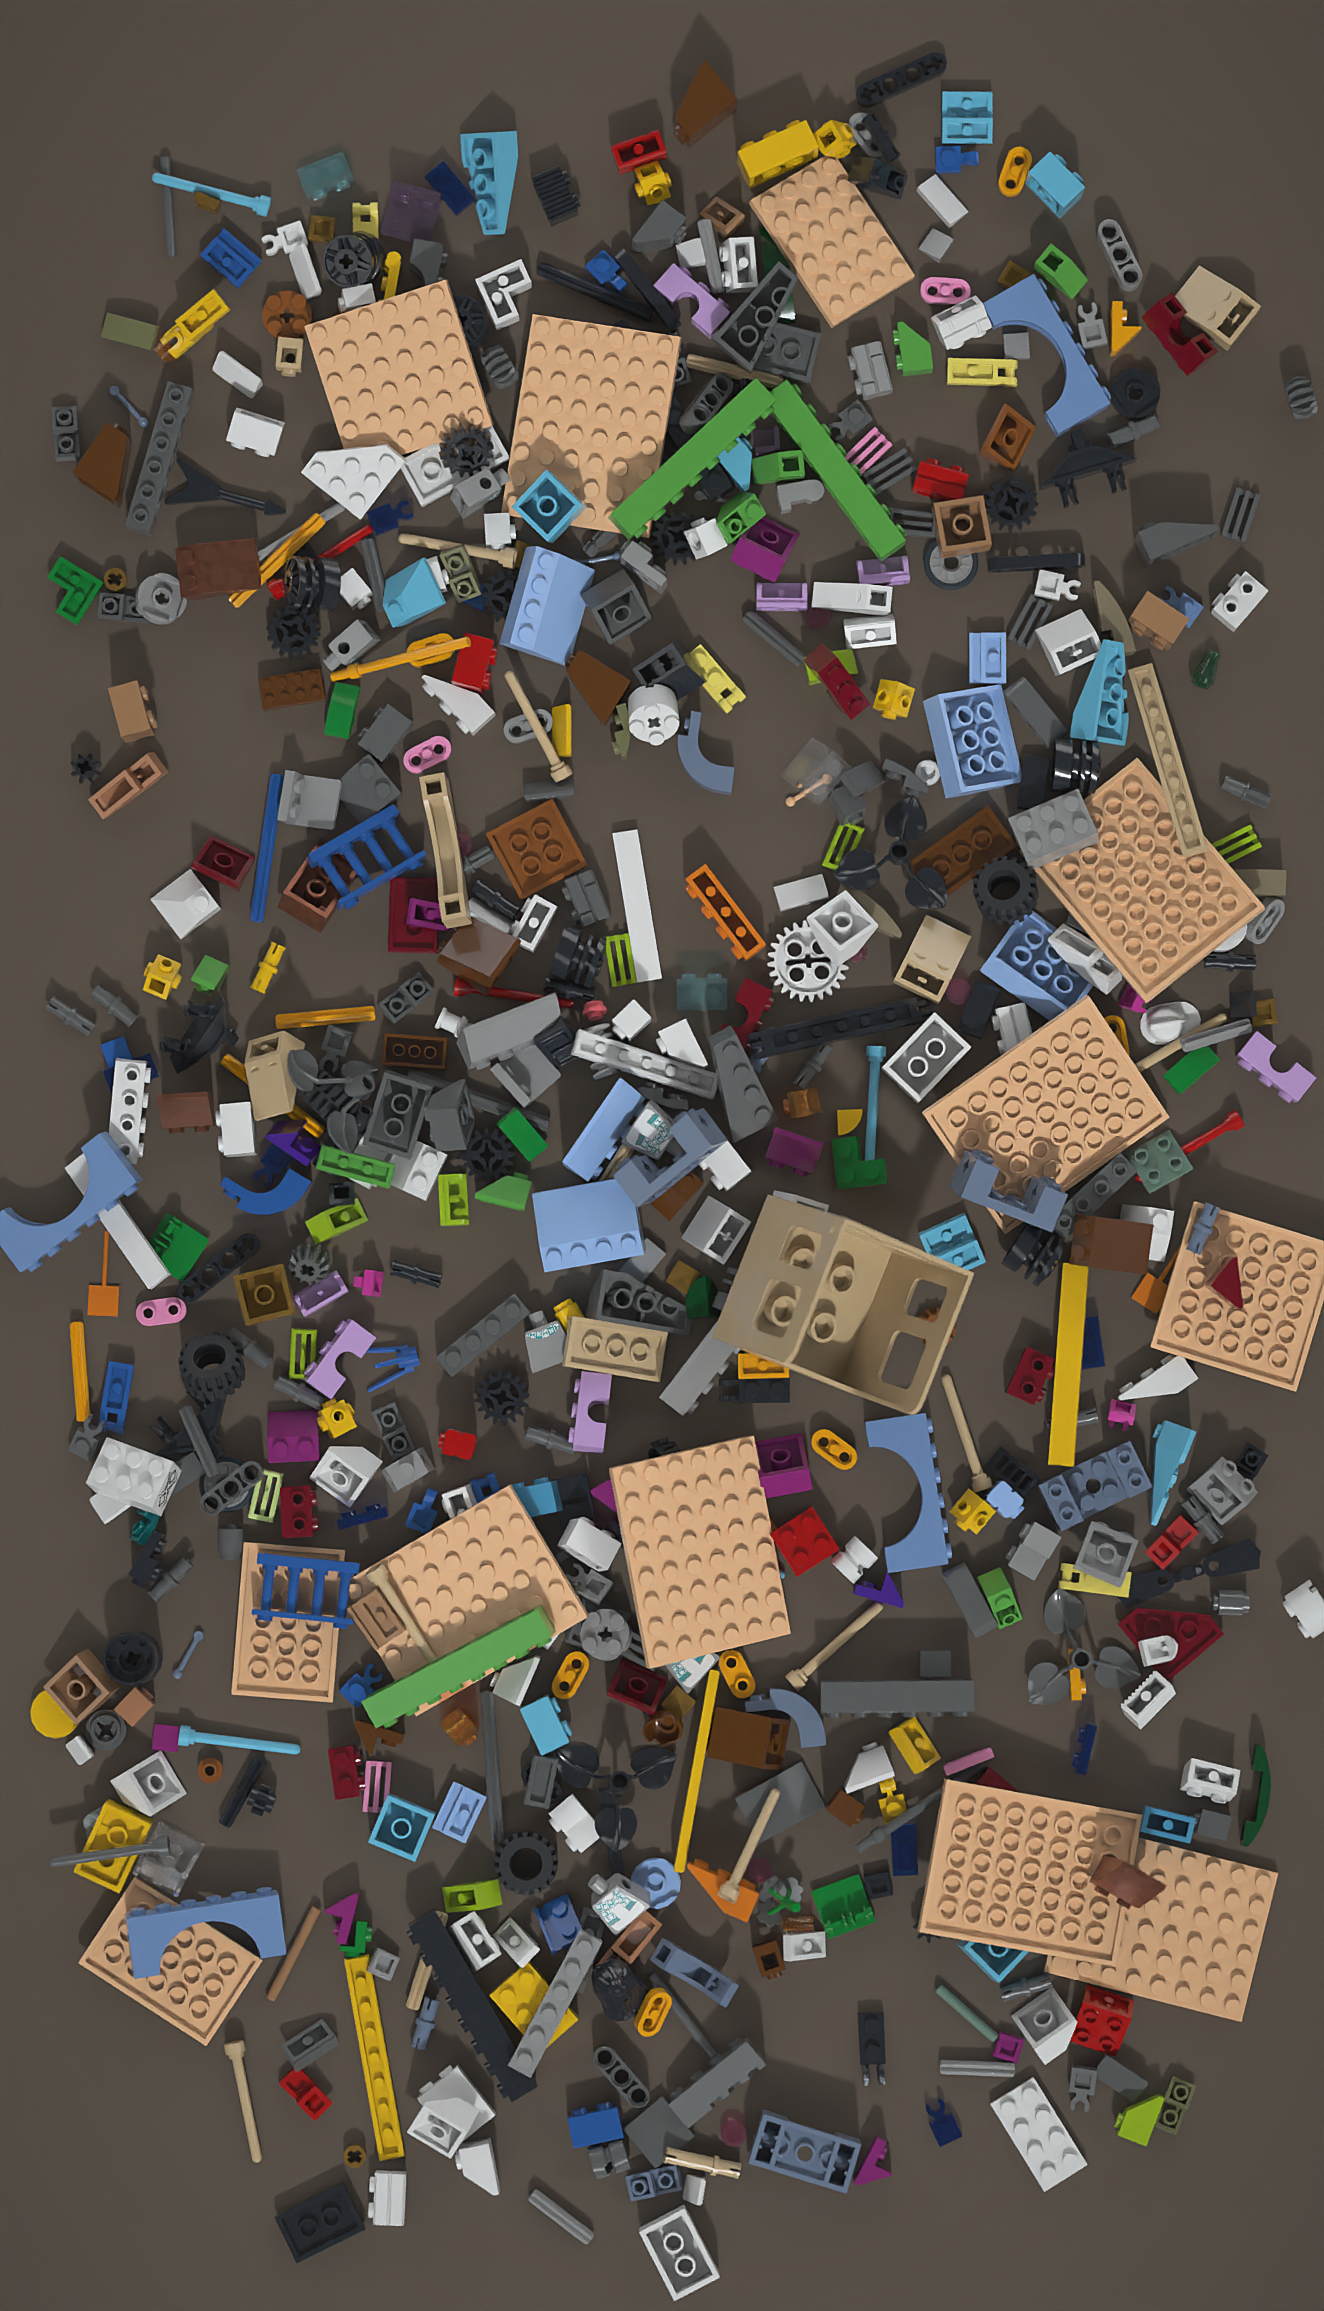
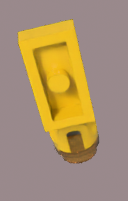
[154,289,231,363]

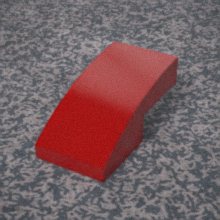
[1145,1514,1199,1570]
[278,2067,333,2121]

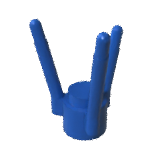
[365,1344,420,1393]

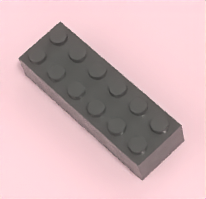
[819,1678,975,1718]

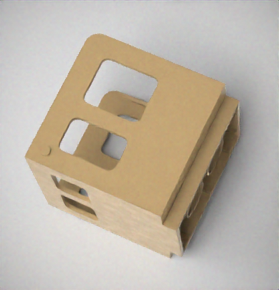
[712,1194,974,1415]

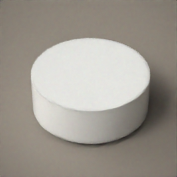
[915,760,940,786]

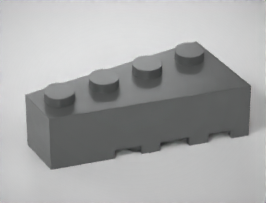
[713,262,798,374]
[708,1026,778,1143]
[668,2036,766,2128]

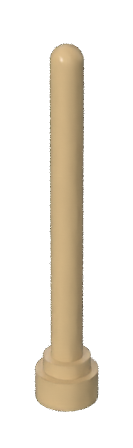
[398,533,517,568]
[504,670,572,783]
[1134,1013,1227,1072]
[941,1374,993,1493]
[366,1563,437,1663]
[785,1601,883,1692]
[717,1788,780,1903]
[224,2040,262,2163]

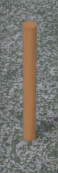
[266,1906,321,2002]

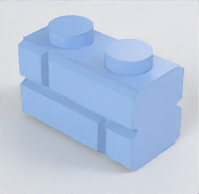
[984,1481,1024,1519]

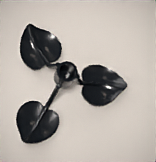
[834,796,948,910]
[556,1746,677,1852]

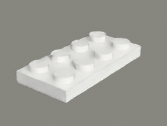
[400,426,510,507]
[990,2077,1087,2192]

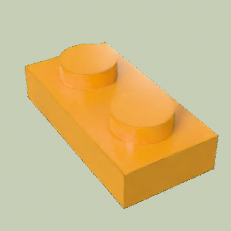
[738,1353,789,1379]
[1067,1648,1086,1700]

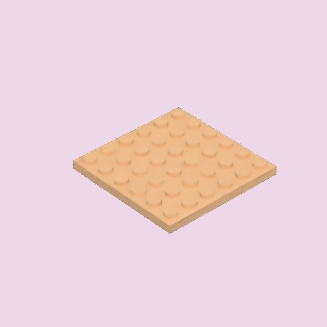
[304,280,493,455]
[1150,1201,1324,1392]

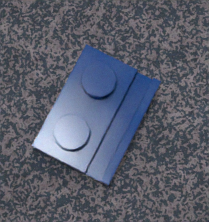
[200,228,262,290]
[534,1894,583,1955]

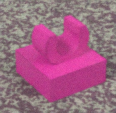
[1118,983,1152,1013]
[353,1270,384,1297]
[1108,1399,1136,1431]

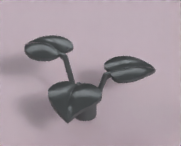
[287,1049,379,1154]
[1027,1588,1141,1705]

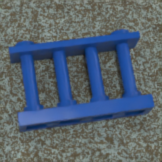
[307,804,426,910]
[251,1553,360,1629]

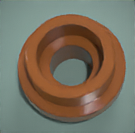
[197,1758,223,1783]

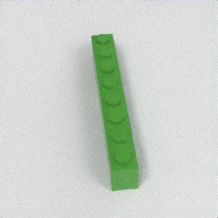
[608,378,776,540]
[770,380,907,562]
[361,1605,556,1728]

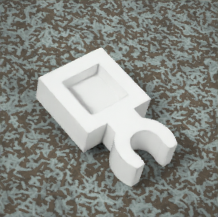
[261,221,309,256]
[1034,570,1081,601]

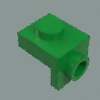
[339,1919,372,1957]

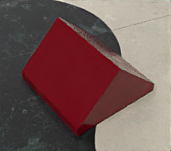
[191,835,256,892]
[1205,1257,1244,1308]
[606,1658,668,1715]

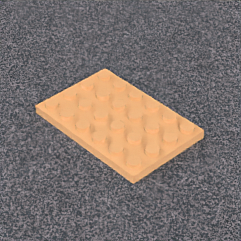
[749,156,915,328]
[231,1542,345,1702]
[78,1876,263,2046]

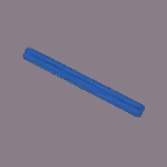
[250,773,284,923]

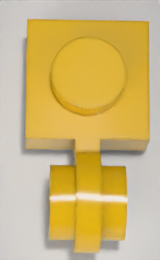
[878,1777,907,1824]

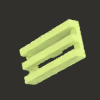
[248,1469,284,1523]

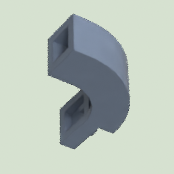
[677,711,735,795]
[745,1688,826,1748]
[650,1938,739,2007]

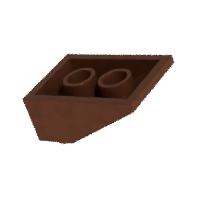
[175,538,262,601]
[277,839,357,933]
[156,1092,215,1134]
[1089,1855,1167,1909]

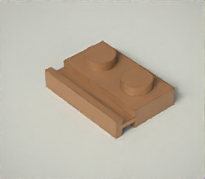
[347,1588,407,1651]

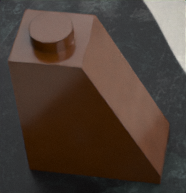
[565,649,631,726]

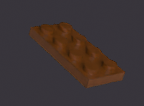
[910,805,1017,896]

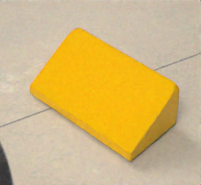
[552,704,571,757]
[889,1717,941,1774]

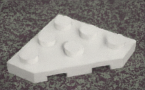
[301,444,407,519]

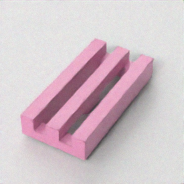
[845,427,892,478]
[943,1747,994,1776]
[363,1760,392,1813]

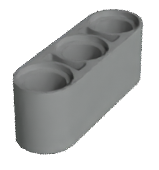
[1096,219,1142,292]

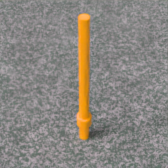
[330,636,471,682]

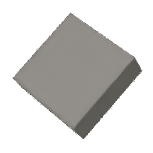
[1003,333,1030,360]
[366,1947,400,1981]

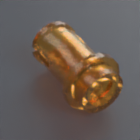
[782,1914,814,1934]

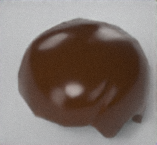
[642,1709,684,1746]

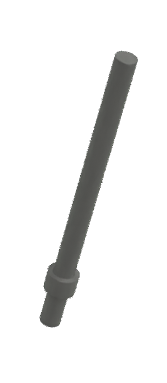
[854,1763,985,1854]

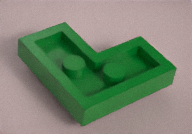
[47,556,104,626]
[832,1136,888,1190]

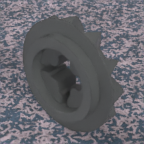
[86,1710,126,1750]

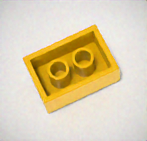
[737,120,819,189]
[490,1961,579,2047]

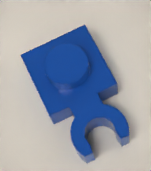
[339,1663,384,1709]

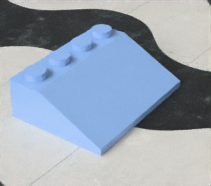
[499,546,595,666]
[923,684,1022,799]
[980,911,1093,1021]
[562,1078,646,1182]
[532,1178,646,1272]

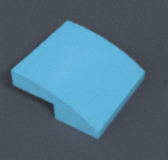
[942,91,993,144]
[918,1213,986,1270]

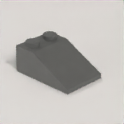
[1134,521,1220,567]
[362,1070,435,1160]

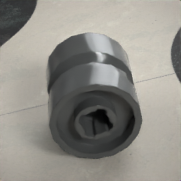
[587,2138,631,2180]

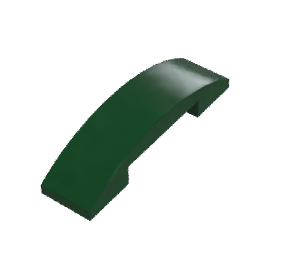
[759,226,795,325]
[1240,1744,1271,1847]

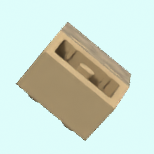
[1175,266,1261,351]
[893,914,971,1004]
[244,1031,305,1121]

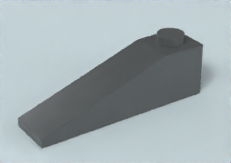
[585,1269,692,1336]

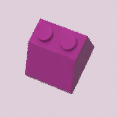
[730,517,800,583]
[765,1127,823,1177]
[267,1410,321,1463]
[755,1433,813,1498]

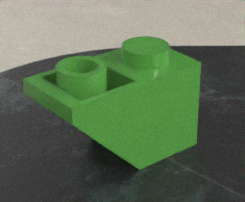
[1033,244,1088,300]
[892,322,933,376]
[752,450,805,485]
[716,492,766,544]
[191,955,230,996]
[977,1567,1022,1629]

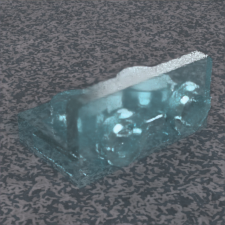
[296,152,354,200]
[676,973,727,1011]

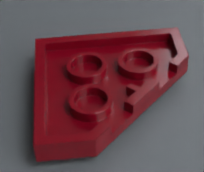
[1117,1608,1224,1681]

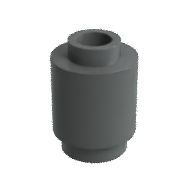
[218,1522,243,1560]
[1212,1590,1250,1616]

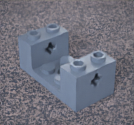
[613,1108,728,1207]
[949,1148,1068,1232]
[1036,1441,1152,1531]
[748,2109,861,2194]

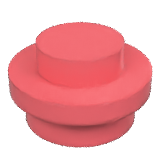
[582,1000,607,1021]

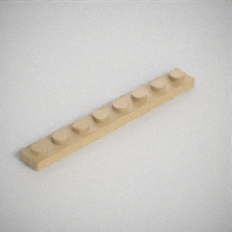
[1128,663,1208,858]

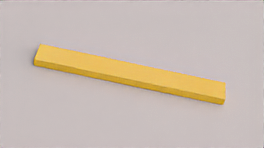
[1048,1263,1089,1467]
[673,1670,720,1873]
[344,1954,405,2161]

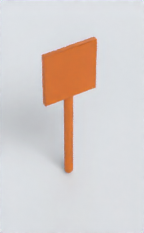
[87,1230,119,1317]
[1131,1244,1181,1314]

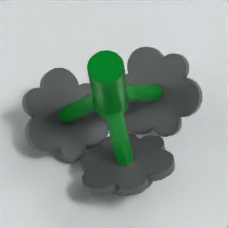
[757,1876,804,1928]

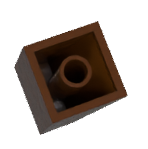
[674,60,737,148]
[73,422,132,508]
[437,917,521,996]
[1069,1214,1153,1275]
[706,1707,791,1770]

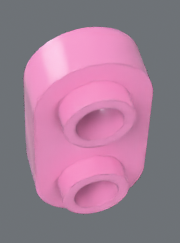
[920,277,971,305]
[403,736,451,774]
[136,1297,187,1326]

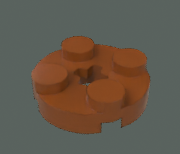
[262,291,313,340]

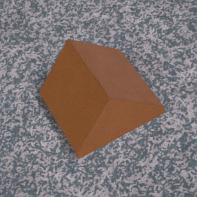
[979,404,1037,471]

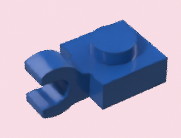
[936,146,979,174]
[585,249,627,294]
[405,1488,438,1534]

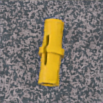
[250,941,286,994]

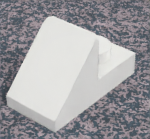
[493,1917,540,1968]
[783,1931,826,1961]

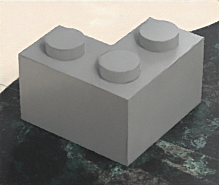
[1005,1521,1061,1581]

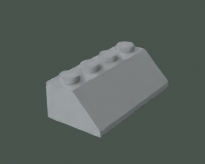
[457,993,561,1070]
[659,1321,741,1416]

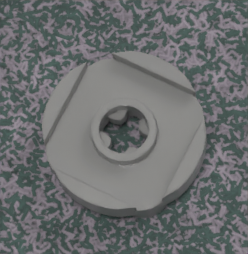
[136,573,187,624]
[580,1609,632,1661]

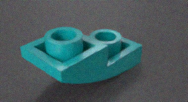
[129,1508,159,1547]

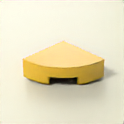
[837,1109,862,1136]

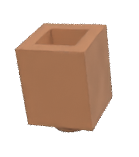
[114,1686,155,1727]

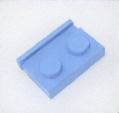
[969,633,1006,684]
[432,1781,487,1843]

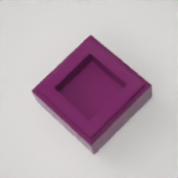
[152,1724,180,1752]
[992,2031,1025,2064]

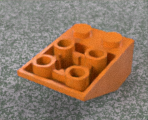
[687,1858,759,1922]

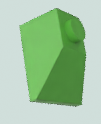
[475,1172,532,1212]

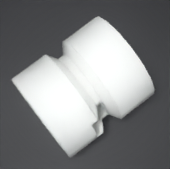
[830,1536,878,1584]

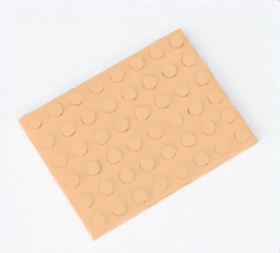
[501,314,682,538]
[1019,758,1265,1003]
[921,995,1169,1234]
[609,1435,791,1669]
[338,1484,589,1716]
[917,1779,1142,1967]
[1043,1837,1278,2022]

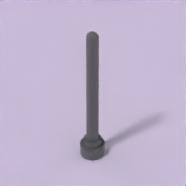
[48,1835,171,1867]

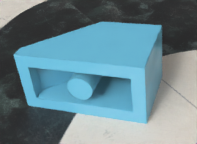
[718,437,752,493]

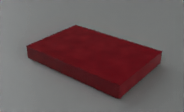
[388,877,439,954]

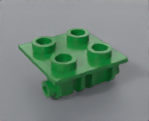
[149,1212,210,1282]
[811,1874,876,1939]

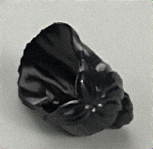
[591,1958,649,2021]

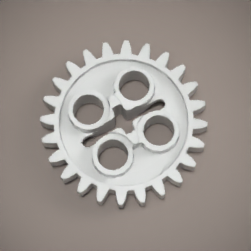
[767,920,849,1003]

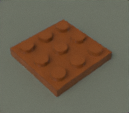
[485,799,588,901]

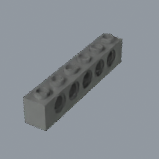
[125,381,194,537]

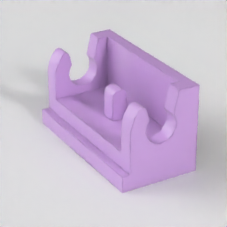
[856,555,910,586]
[756,582,807,611]
[293,1270,349,1317]

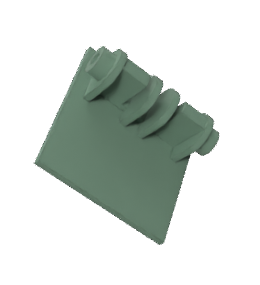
[1125,1130,1193,1194]

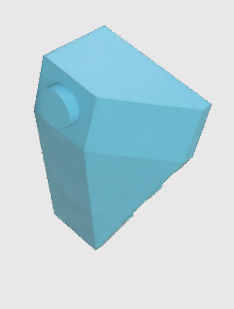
[460,131,518,235]
[1070,640,1129,746]
[1149,1420,1196,1526]

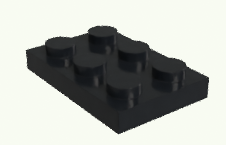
[274,2182,366,2264]

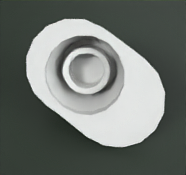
[1140,1002,1201,1045]

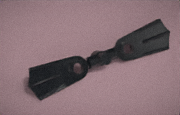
[1117,1538,1261,1608]

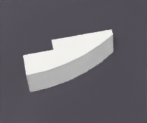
[1048,923,1122,994]

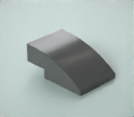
[735,1761,825,1843]

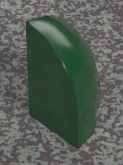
[686,1276,722,1319]

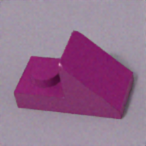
[407,898,451,931]
[323,1892,360,1945]
[853,2134,893,2186]

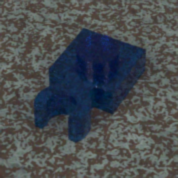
[366,500,414,537]
[253,1143,294,1188]
[925,2098,963,2147]

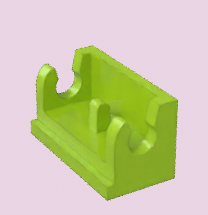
[438,1174,469,1226]

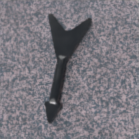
[164,458,286,516]

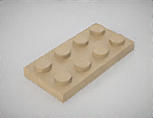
[562,1316,668,1382]

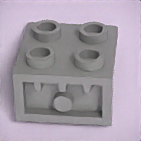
[277,770,342,830]
[490,1047,561,1109]

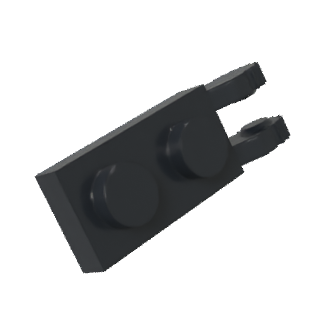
[719,1378,790,1403]
[858,2012,886,2085]

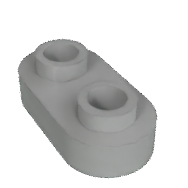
[848,113,884,159]
[504,709,553,744]
[1245,896,1285,944]

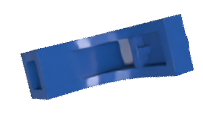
[220,1168,312,1215]

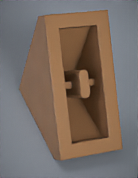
[699,196,745,240]

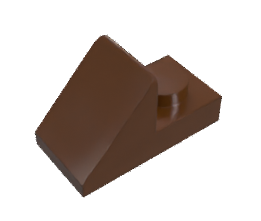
[354,1719,405,1756]

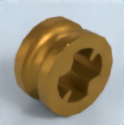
[104,568,127,592]
[343,2144,367,2168]

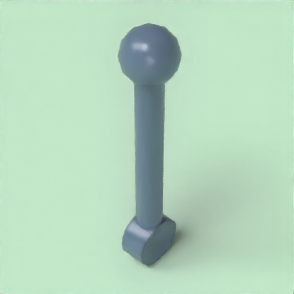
[109,386,148,427]
[572,551,621,565]
[172,1631,204,1679]

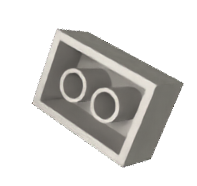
[1008,789,1099,870]

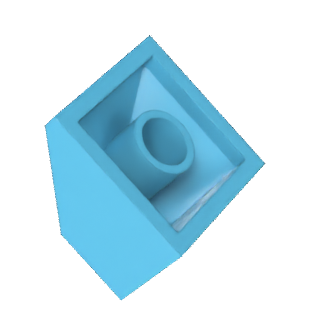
[383,558,446,628]

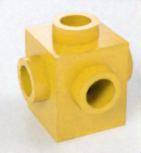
[813,120,857,158]
[634,160,672,206]
[873,679,915,720]
[143,954,182,1000]
[317,1398,357,1439]
[949,1488,996,1535]

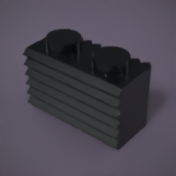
[531,165,581,227]

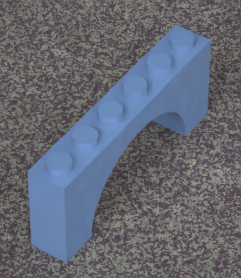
[983,274,1111,438]
[0,1131,143,1273]
[864,1413,952,1573]
[125,1887,286,1979]

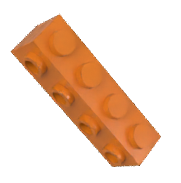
[684,864,766,962]

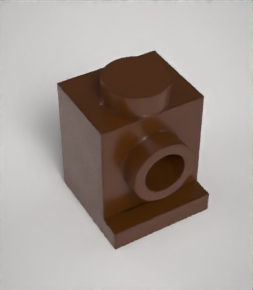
[752,1938,786,1980]

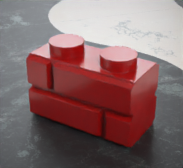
[611,130,667,175]
[912,458,969,501]
[438,1429,477,1460]

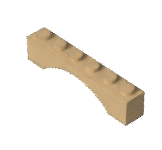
[419,772,472,929]

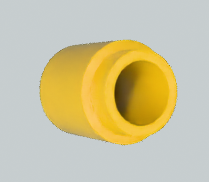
[553,1298,585,1335]

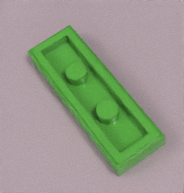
[316,1144,396,1189]

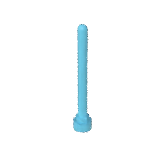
[152,173,271,217]
[864,1046,886,1161]
[178,1725,301,1754]

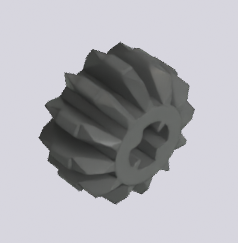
[480,345,518,389]
[1284,376,1318,420]
[288,1242,332,1286]

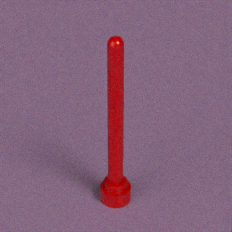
[266,525,373,600]
[454,976,575,1009]
[1135,1109,1245,1182]

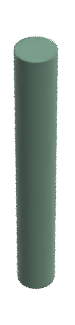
[935,1984,999,2043]

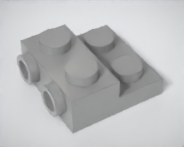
[619,540,667,594]
[1186,1456,1258,1525]
[1073,1521,1139,1588]

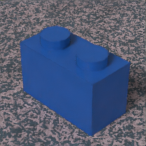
[567,2102,624,2149]

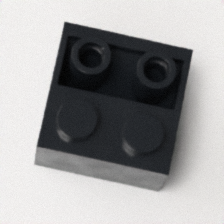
[632,639,707,701]

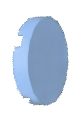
[631,1857,681,1909]

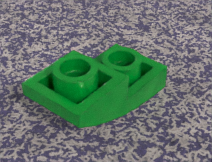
[324,682,361,739]
[1163,1046,1220,1095]
[496,1107,548,1162]

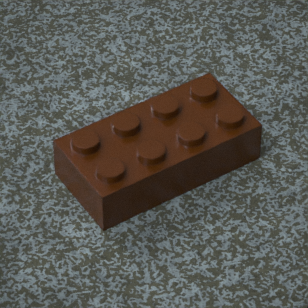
[258,668,326,711]
[382,1033,448,1070]

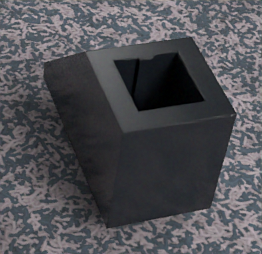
[847,157,908,199]

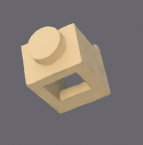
[275,337,305,377]

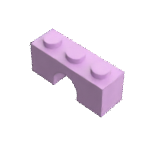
[654,263,730,339]
[1236,1031,1316,1103]
[303,1319,376,1399]
[569,1371,612,1454]

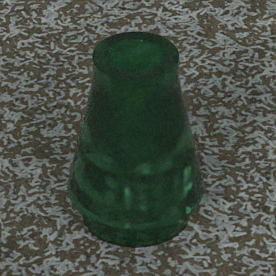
[1191,650,1221,690]

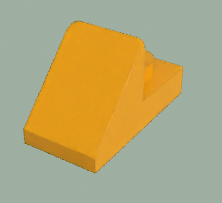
[1110,301,1142,356]

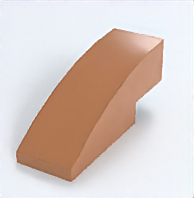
[88,752,168,820]
[592,1910,662,1970]

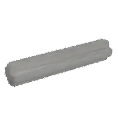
[698,219,725,294]
[1180,1018,1252,1052]
[939,2060,1015,2077]
[528,2189,594,2245]

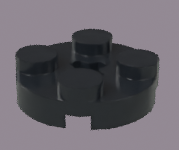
[1110,368,1160,420]

